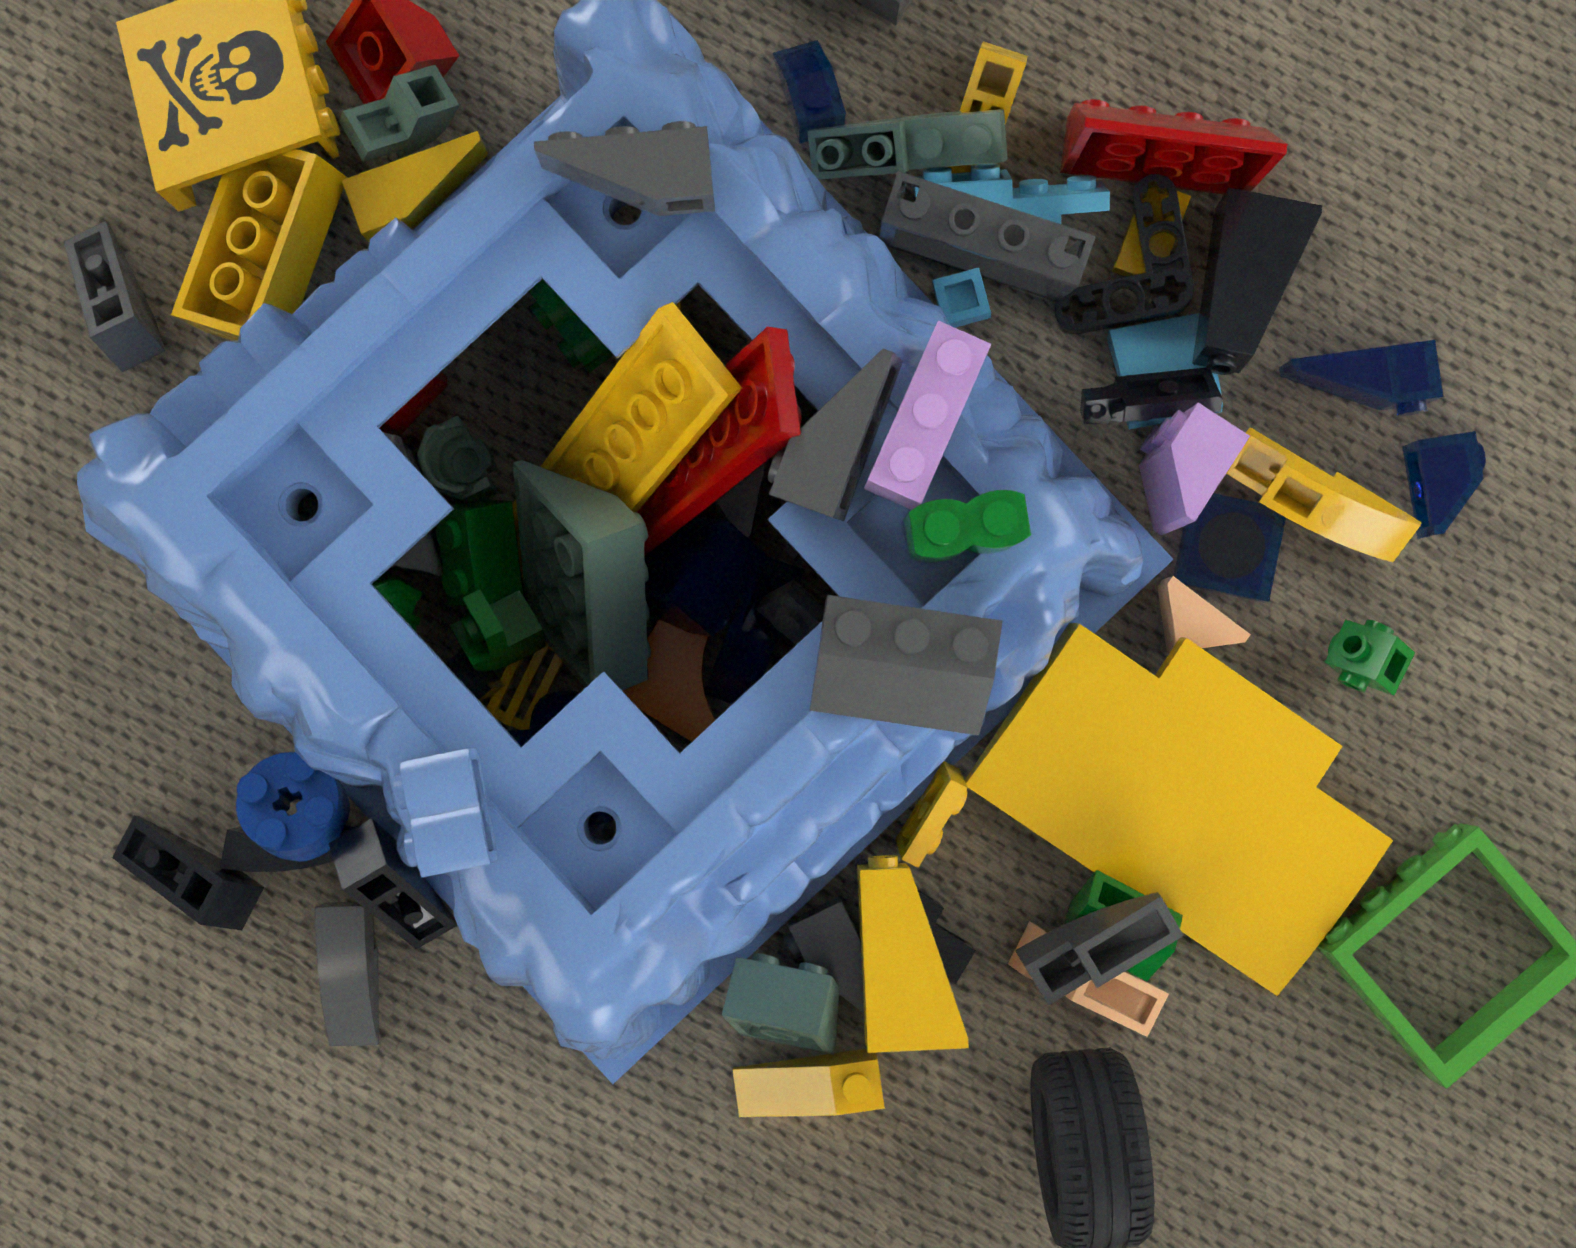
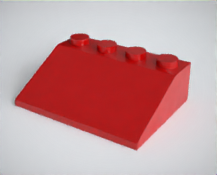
[1060,99,1288,195]

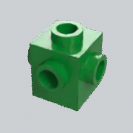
[1325,619,1415,696]

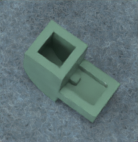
[339,65,459,162]

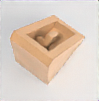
[1157,576,1251,653]

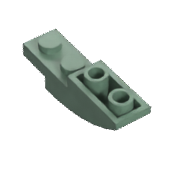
[807,109,1008,179]

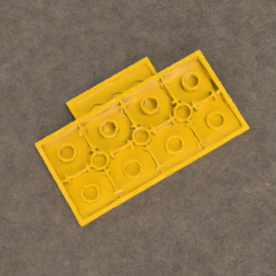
[965,623,1393,996]

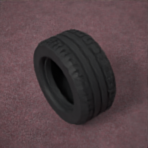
[1030,1047,1155,1248]

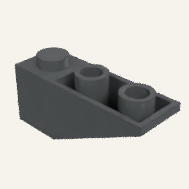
[534,121,715,216]

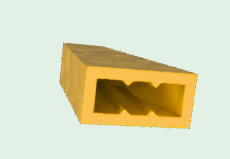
[857,855,969,1053]

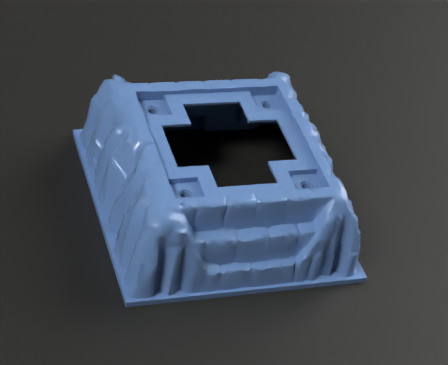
[77,0,1174,1084]

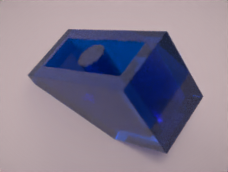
[773,40,846,144]
[1402,431,1486,539]

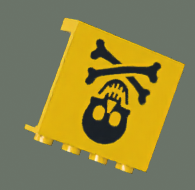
[116,0,340,212]

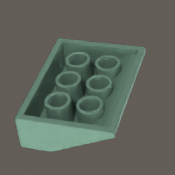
[513,460,651,690]

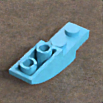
[912,163,1110,224]

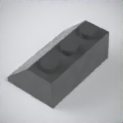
[809,595,1003,736]

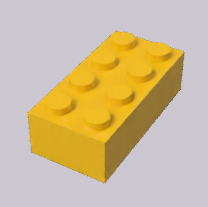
[171,149,347,341]

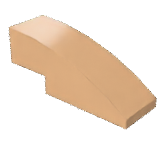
[1008,921,1169,1037]

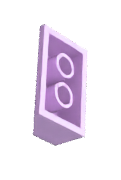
[1139,403,1250,535]

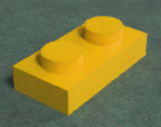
[895,761,968,868]

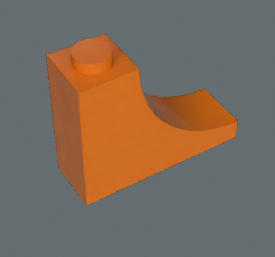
[622,592,718,742]

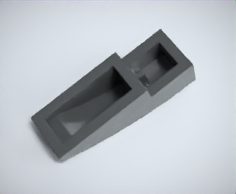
[1015,892,1183,1005]
[315,902,379,1046]

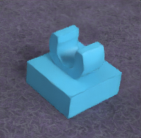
[932,267,991,328]

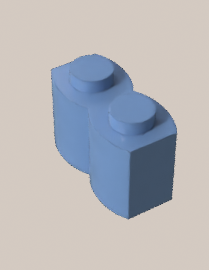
[393,748,498,878]

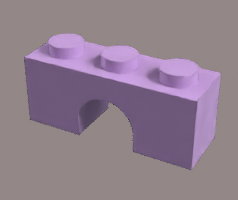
[864,321,991,510]

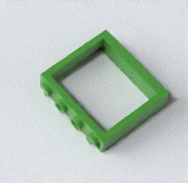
[1318,823,1576,1089]

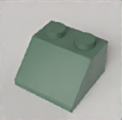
[722,953,839,1055]

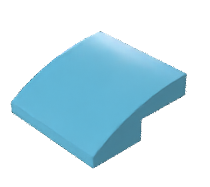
[1107,313,1223,430]

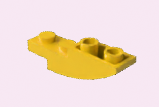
[1226,427,1422,562]

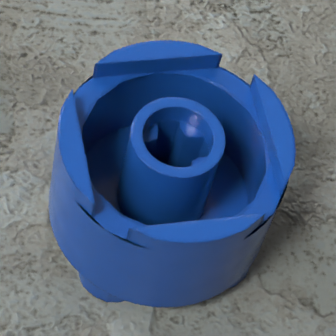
[236,752,350,862]

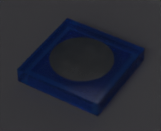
[1174,493,1286,603]

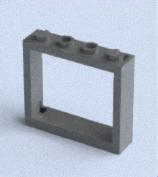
[880,171,1096,301]

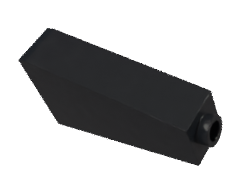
[1192,187,1323,375]

